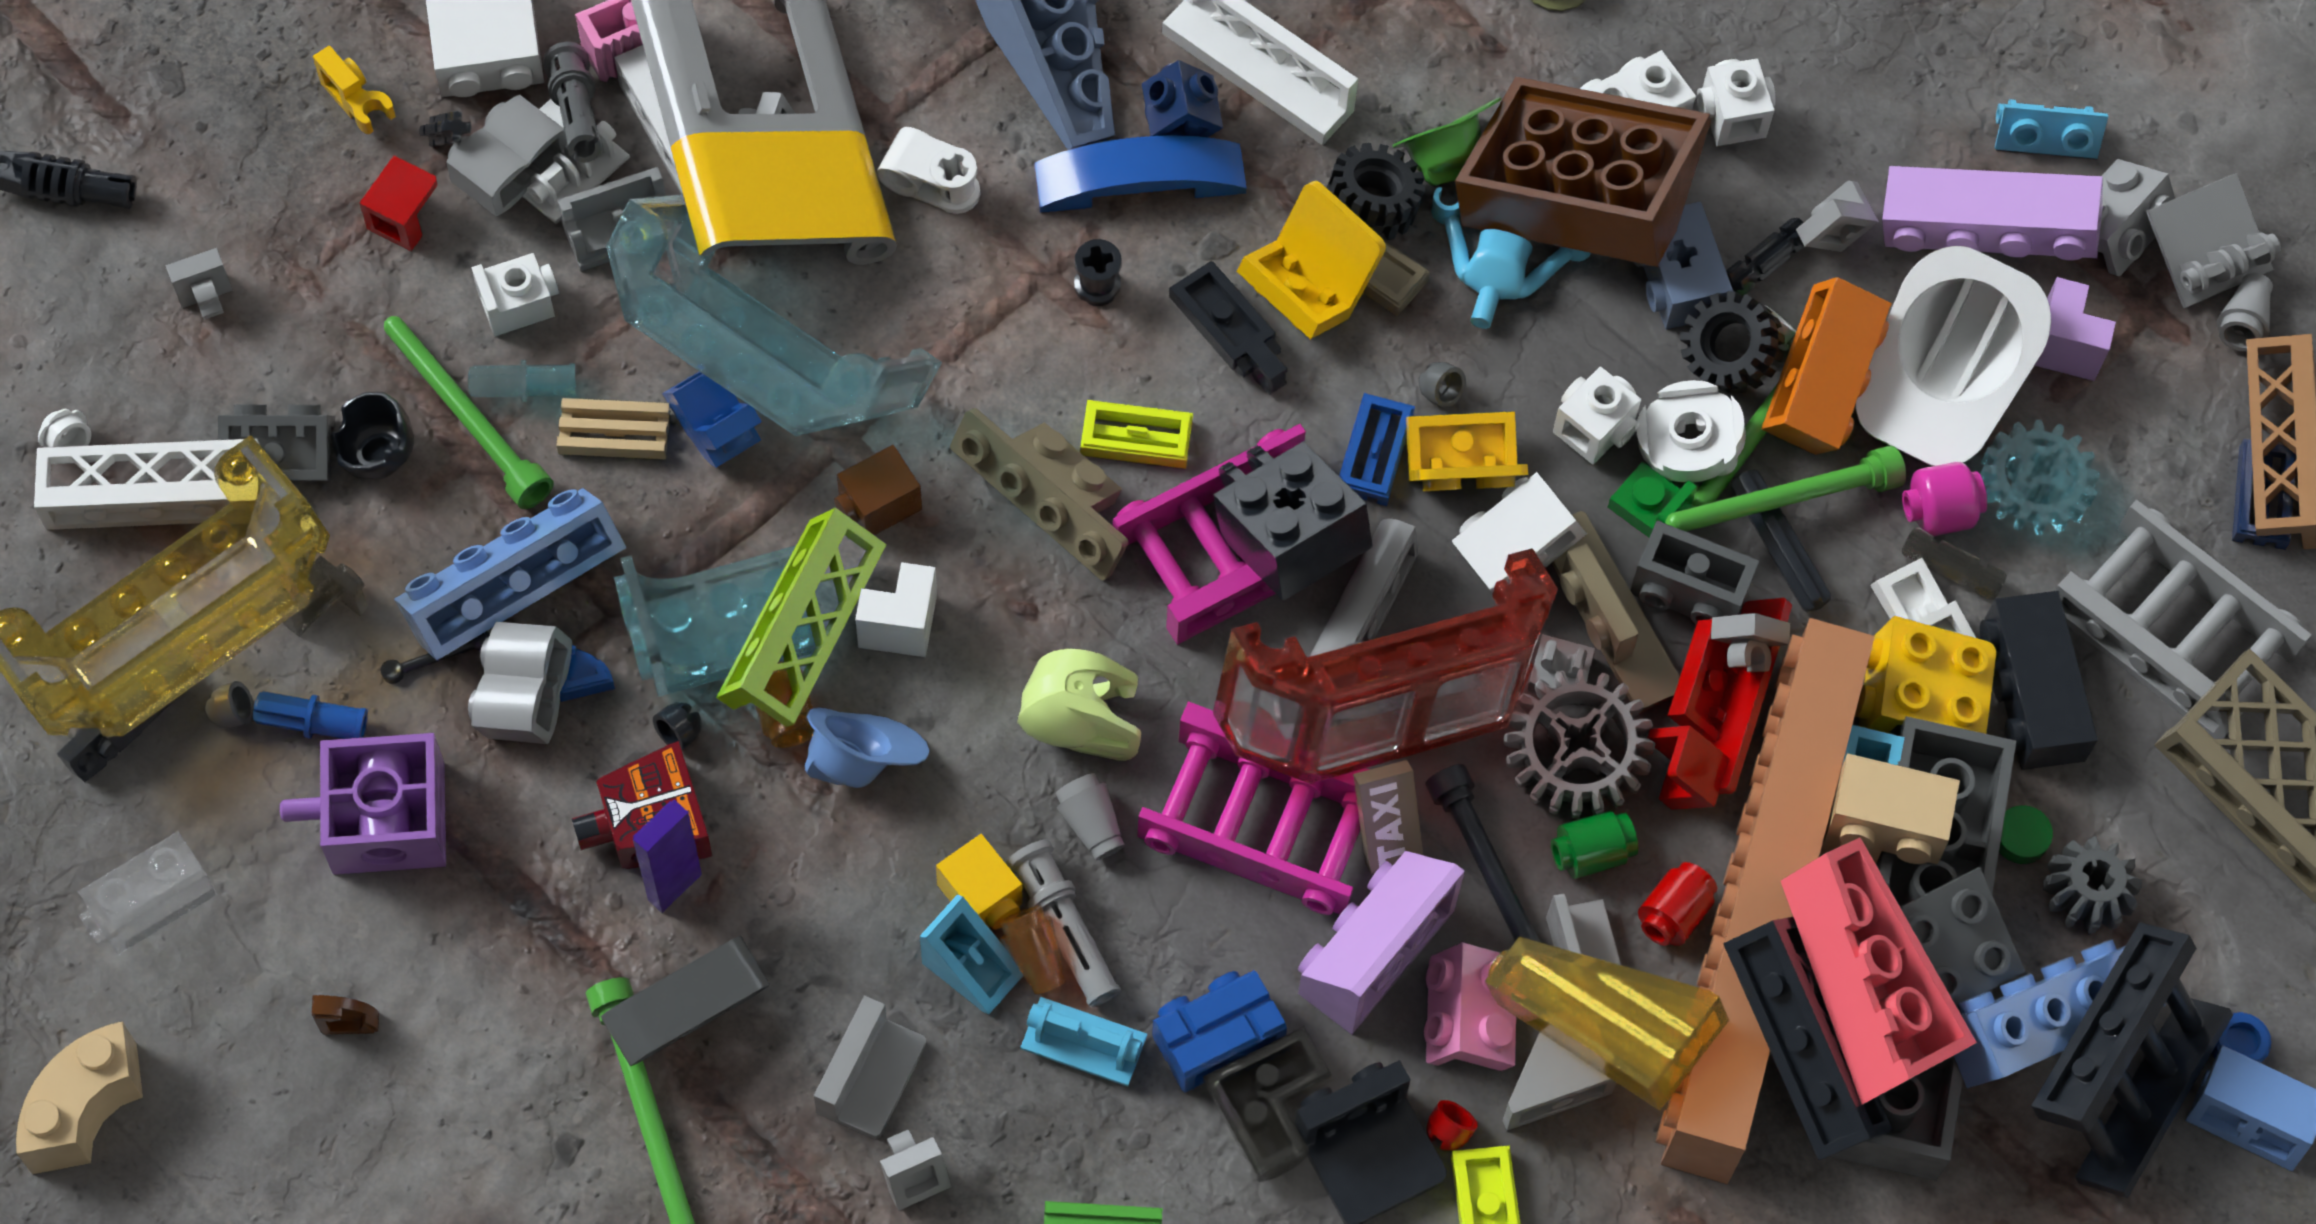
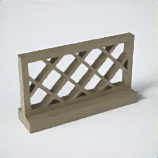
[2154,649,2316,903]

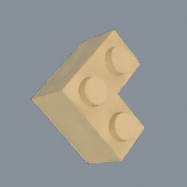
[1819,753,1960,864]

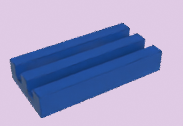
[1339,393,1415,506]

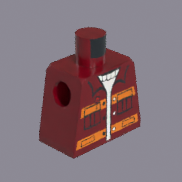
[571,741,712,869]

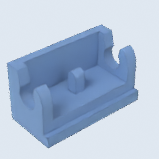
[2185,1045,2316,1171]

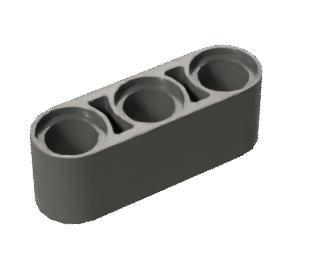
[601,936,770,1067]

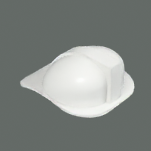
[1856,246,2051,466]

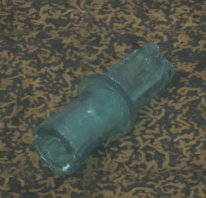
[468,359,576,402]

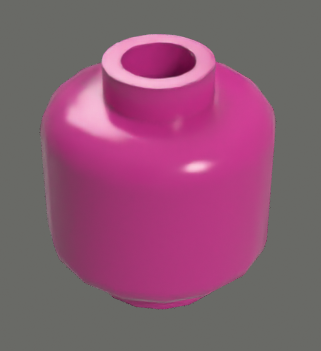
[1902,462,1987,536]

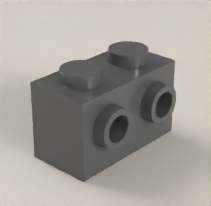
[1630,521,1759,624]

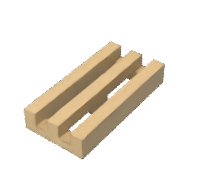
[556,398,671,459]

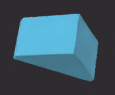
[920,895,1025,1014]

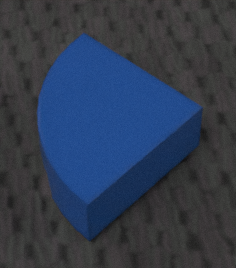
[560,645,615,702]

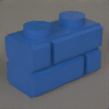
[1152,970,1287,1093]

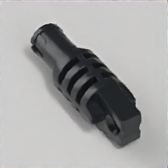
[0,151,137,209]

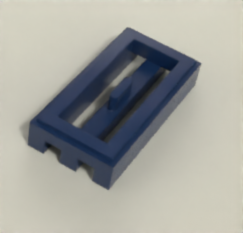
[2232,439,2297,550]

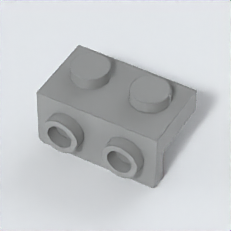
[2098,159,2175,276]

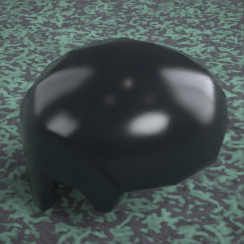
[331,392,414,479]

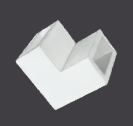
[855,562,937,657]

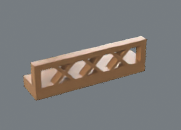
[2246,334,2316,549]

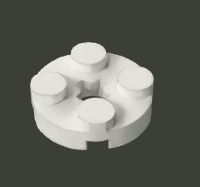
[1636,380,1746,482]

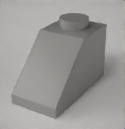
[1502,1014,1619,1131]

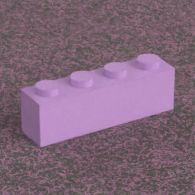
[1882,166,2103,260]

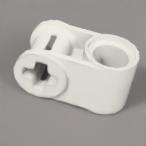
[876,127,981,214]

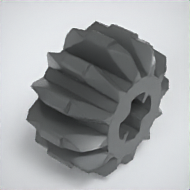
[2043,835,2142,935]

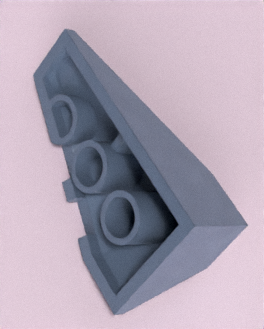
[976,0,1115,150]

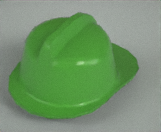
[1392,97,1502,186]

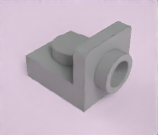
[1796,180,1879,252]

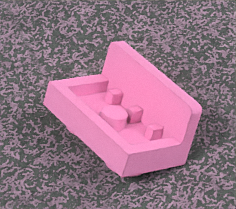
[1424,942,1518,1071]

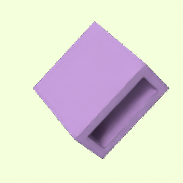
[2035,277,2116,381]

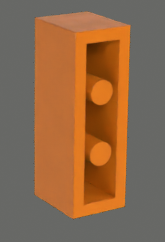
[1761,277,1892,455]

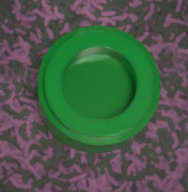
[1999,805,2053,864]

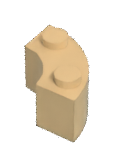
[16,1021,143,1174]

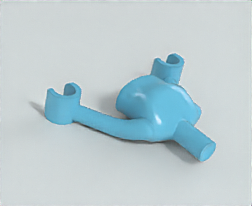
[1431,187,1591,329]

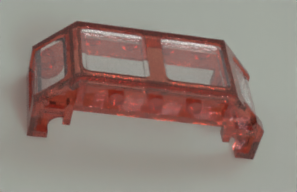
[1213,548,1558,784]

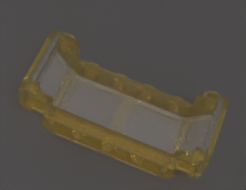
[0,435,330,736]

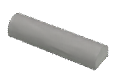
[1303,519,1419,729]

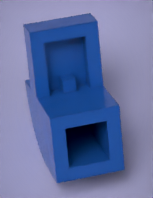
[662,366,762,468]

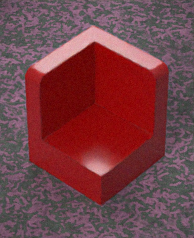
[359,155,438,252]
[1647,725,1729,810]

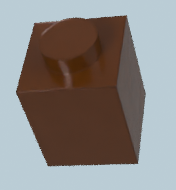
[834,445,922,535]

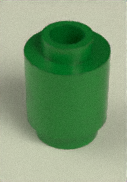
[1551,811,1639,879]

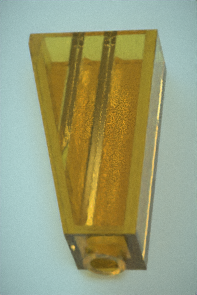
[1485,937,1729,1111]

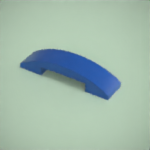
[1034,135,1247,213]

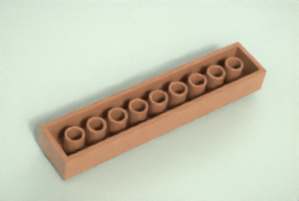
[1655,618,1875,1184]

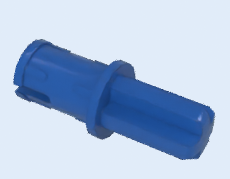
[253,691,368,739]

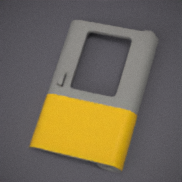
[631,0,897,265]

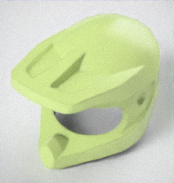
[1017,649,1141,761]

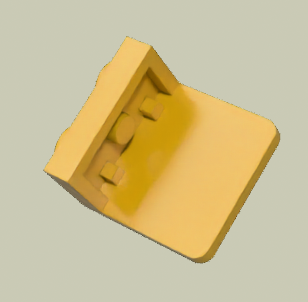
[1236,181,1386,340]
[1406,412,1528,491]
[1855,616,1996,734]

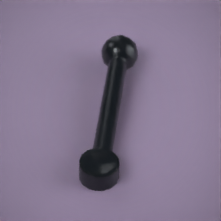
[380,631,490,684]

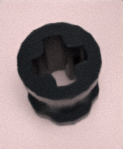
[1074,239,1122,306]

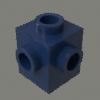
[1141,60,1223,137]

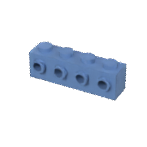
[394,488,627,660]
[1954,939,2166,1088]

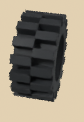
[1327,143,1425,240]
[1680,291,1785,393]

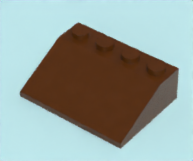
[1455,77,1711,267]

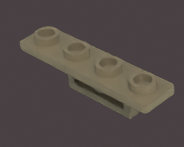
[950,408,1128,580]
[1551,511,1680,713]

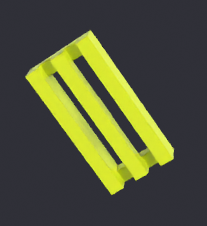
[1080,400,1193,469]

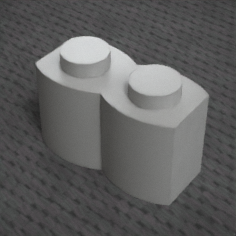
[446,95,567,216]
[468,622,572,744]

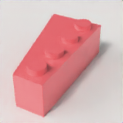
[1781,837,1977,1105]

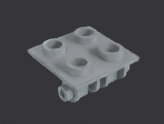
[2146,173,2281,308]

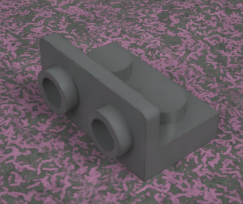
[218,404,335,480]

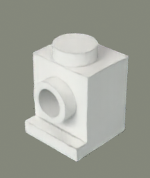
[471,253,559,337]

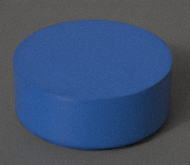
[2212,1012,2271,1063]

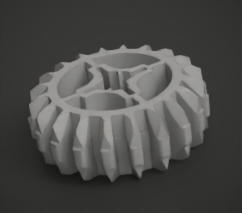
[1504,668,1655,819]

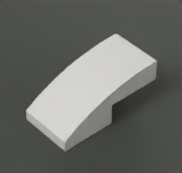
[1870,558,1976,638]

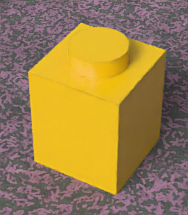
[936,833,1022,930]

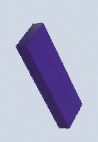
[633,800,702,913]

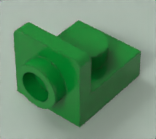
[1607,462,1698,538]

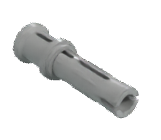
[1005,839,1121,1008]

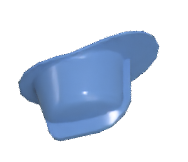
[805,707,930,788]

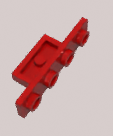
[1668,597,1792,795]

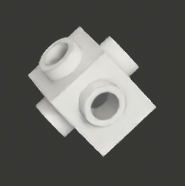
[1697,58,1775,146]
[1553,366,1641,465]

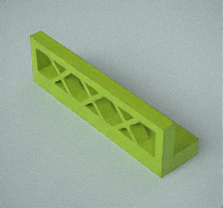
[716,508,887,727]

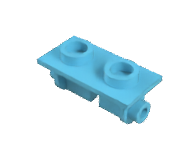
[1995,99,2108,159]
[1020,997,1147,1087]

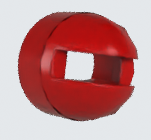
[1426,1100,1478,1151]

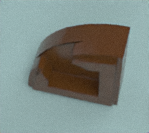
[312,995,379,1035]

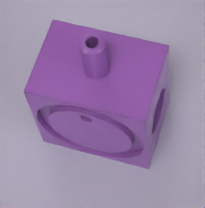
[280,733,446,875]

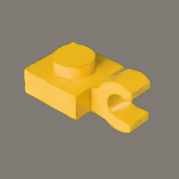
[312,45,396,135]

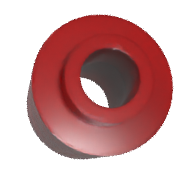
[1638,862,1718,946]

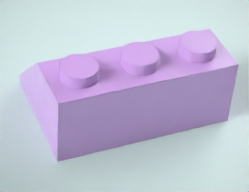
[1298,851,1465,1035]

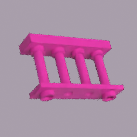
[1113,424,1306,645]
[1137,701,1369,915]

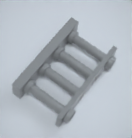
[2055,499,2312,739]

